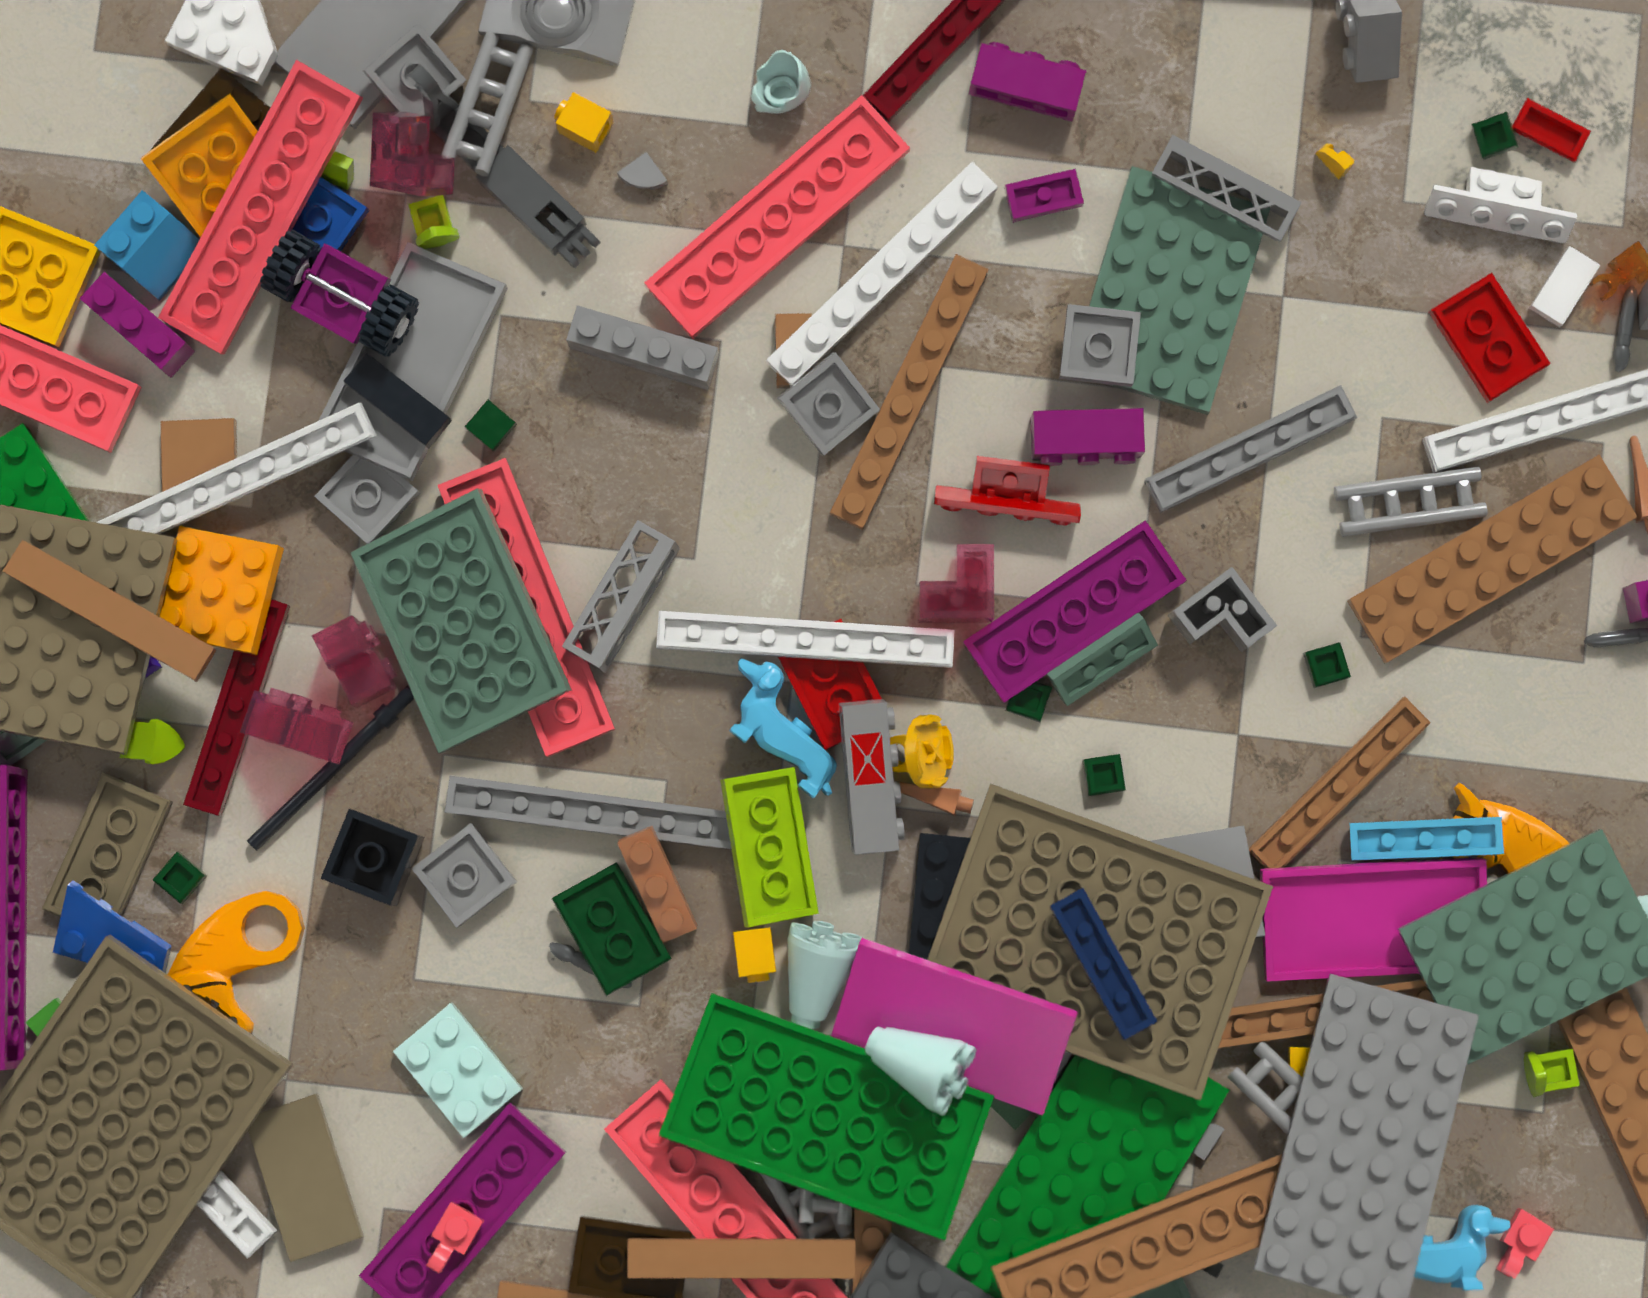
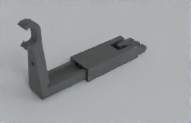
[408,65,601,268]

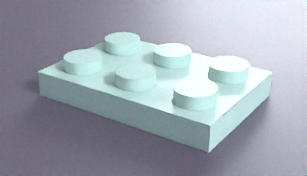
[393,1002,523,1138]

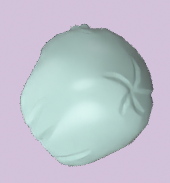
[751,50,811,114]

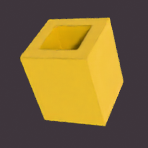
[554,92,614,153]
[733,927,777,983]

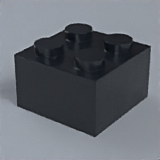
[321,808,425,906]

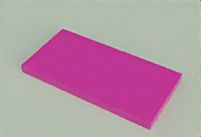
[1260,857,1487,982]
[831,938,1078,1115]

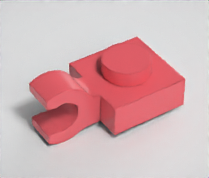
[426,1202,485,1273]
[1496,1208,1554,1279]

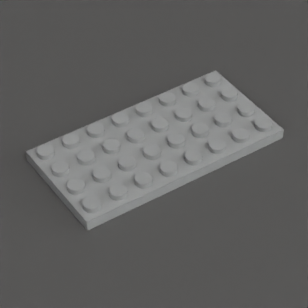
[1253,974,1479,1298]

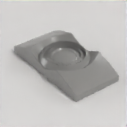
[478,0,635,67]

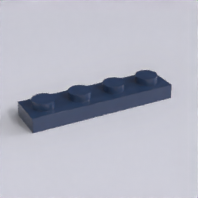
[1049,888,1158,1040]

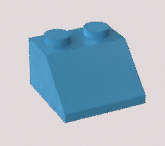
[95,190,200,301]

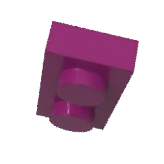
[1004,168,1084,222]

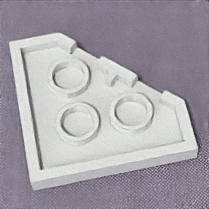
[165,0,278,86]

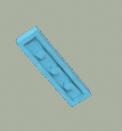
[1349,817,1504,860]

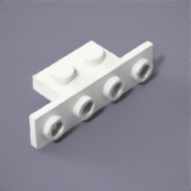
[1424,167,1577,244]

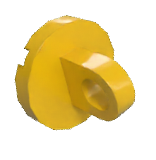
[890,715,954,789]

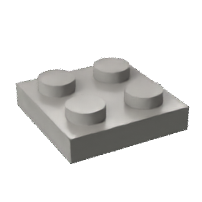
[363,23,466,128]
[1059,304,1141,387]
[777,352,880,455]
[314,455,420,544]
[411,823,517,928]

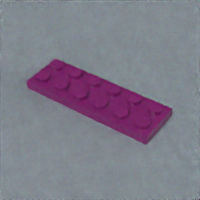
[962,520,1187,704]
[359,1102,566,1298]

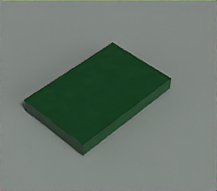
[551,862,672,997]

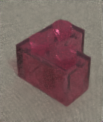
[370,111,455,196]
[918,544,994,623]
[312,615,397,708]
[240,688,354,764]

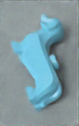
[729,658,837,798]
[1414,1205,1510,1290]

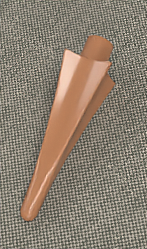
[1630,436,1648,534]
[899,782,974,816]

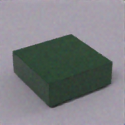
[1472,112,1519,160]
[464,399,517,452]
[1303,642,1351,688]
[1005,682,1052,723]
[1083,754,1126,796]
[153,851,207,904]

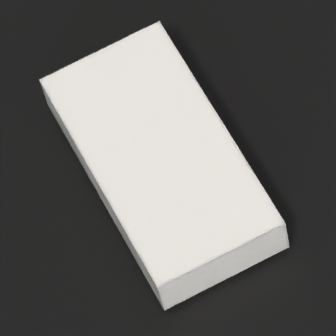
[1529,246,1600,328]

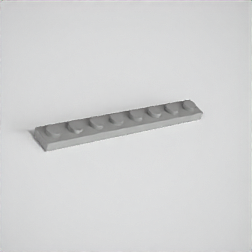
[445,776,732,850]

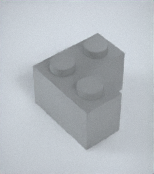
[1336,0,1402,83]
[1168,567,1277,652]

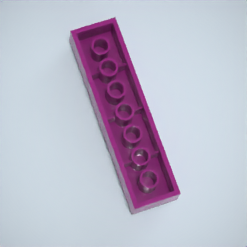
[0,765,28,1070]

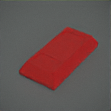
[1512,98,1591,163]

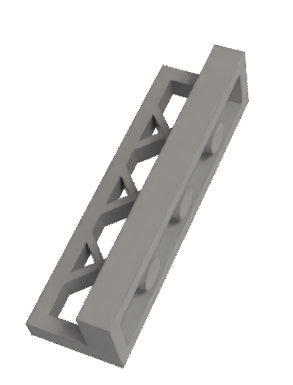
[1151,135,1302,243]
[562,520,680,674]

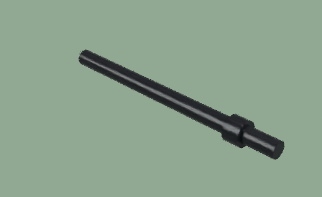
[247,685,415,850]

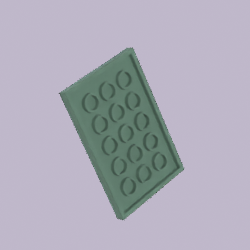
[1089,166,1270,415]
[351,488,571,753]
[1397,829,1648,1064]

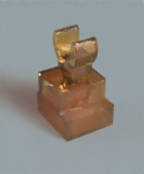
[1590,241,1648,301]

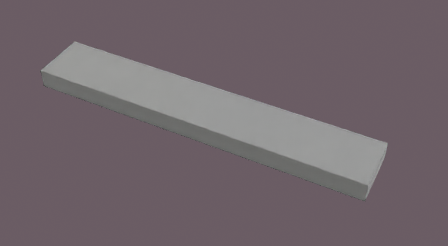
[1144,385,1357,513]

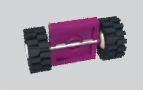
[260,230,419,357]

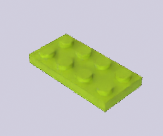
[720,767,819,927]

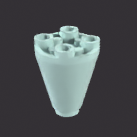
[788,921,862,1029]
[865,1026,976,1116]

